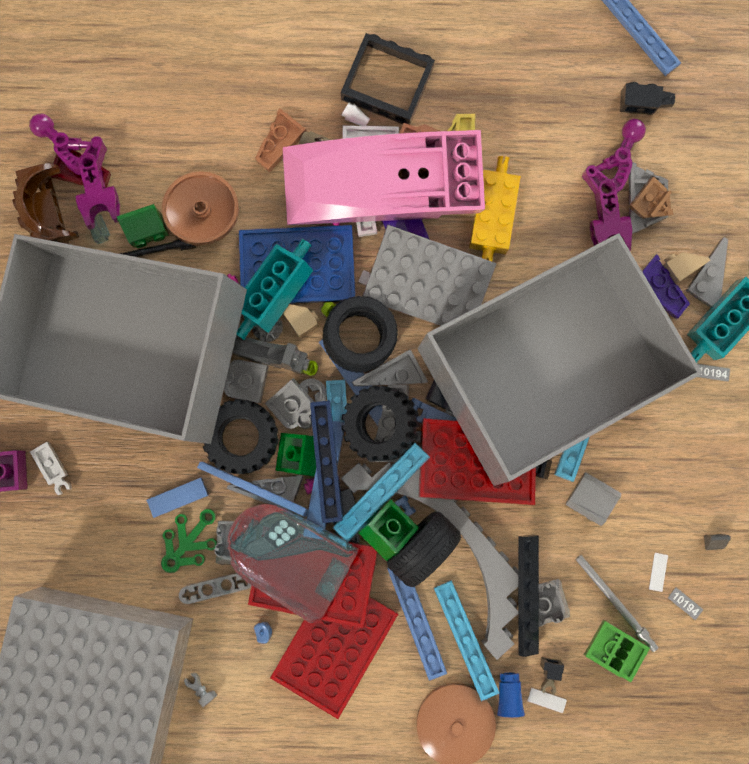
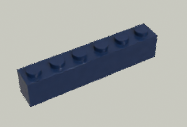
[310,400,343,523]

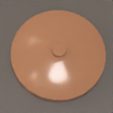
[162,172,239,246]
[416,683,496,764]

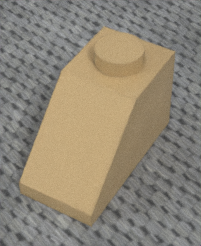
[663,252,711,284]
[283,304,319,339]

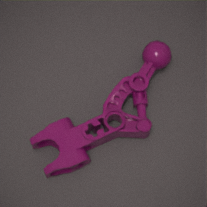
[29,113,120,230]
[582,119,646,251]

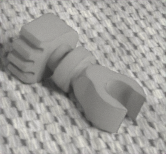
[184,673,217,707]

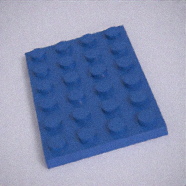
[239,225,355,304]

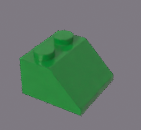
[116,204,169,248]
[275,433,316,476]

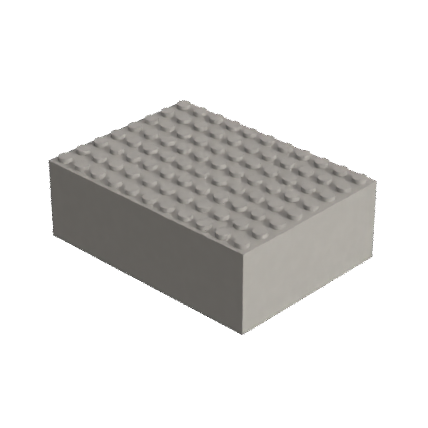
[418,233,703,486]
[0,234,247,444]
[0,587,193,764]

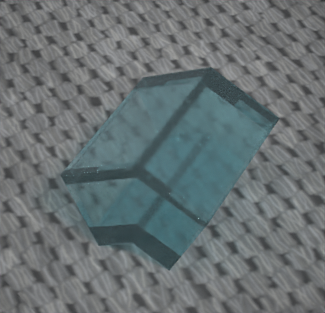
[90,214,110,244]

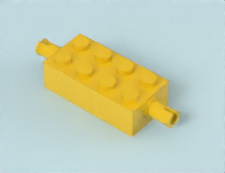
[469,156,521,262]

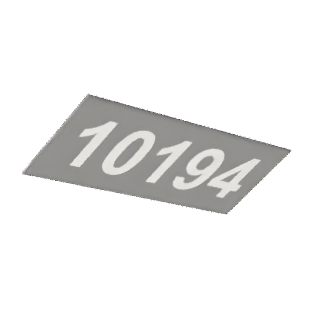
[697,364,730,382]
[668,588,704,620]

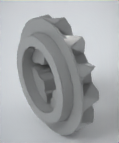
[252,318,283,342]
[299,379,327,402]

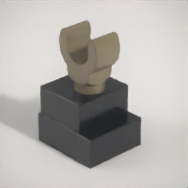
[540,657,564,695]

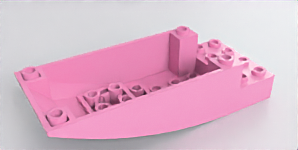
[283,130,485,225]

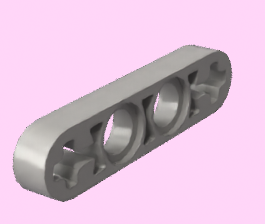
[179,572,252,604]

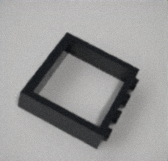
[341,33,435,125]

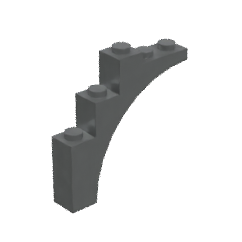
[232,335,310,374]

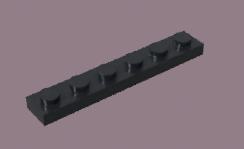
[518,534,539,657]

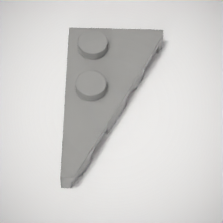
[227,475,303,511]

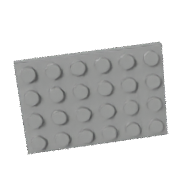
[363,225,497,326]

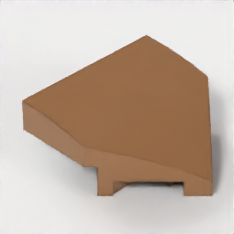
[629,177,674,219]

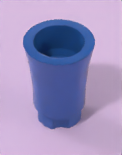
[497,672,525,718]

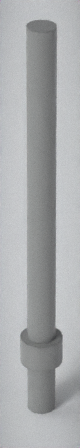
[575,555,659,652]

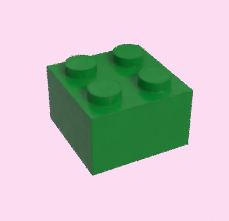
[358,500,419,561]

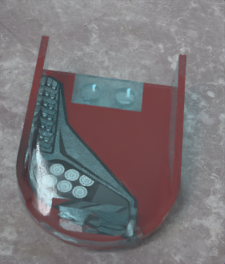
[227,504,360,624]

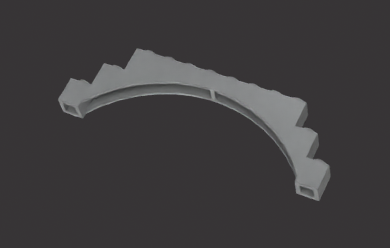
[341,462,518,660]

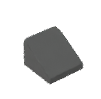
[704,534,731,550]

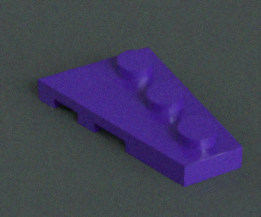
[642,254,690,319]

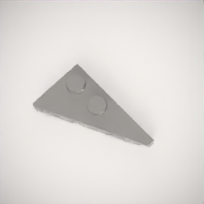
[686,237,728,308]
[352,350,428,386]

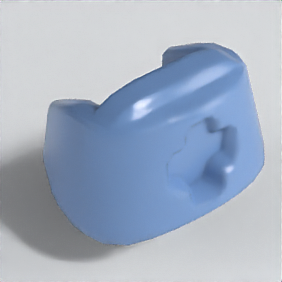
[254,622,272,644]

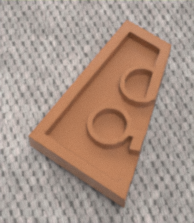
[255,108,307,173]

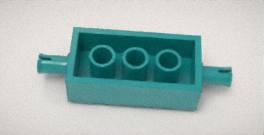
[236,239,313,340]
[687,277,749,363]

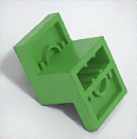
[583,620,650,682]

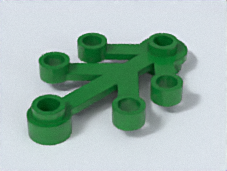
[161,509,217,573]

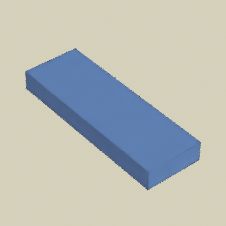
[147,478,209,518]

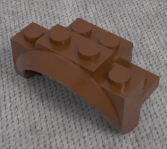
[12,163,79,244]

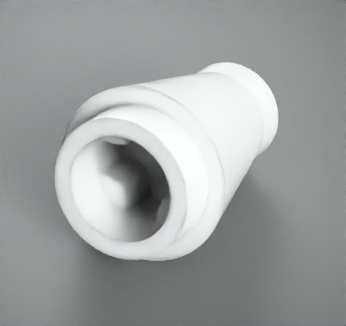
[342,102,370,126]

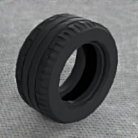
[322,296,398,373]
[387,511,461,587]

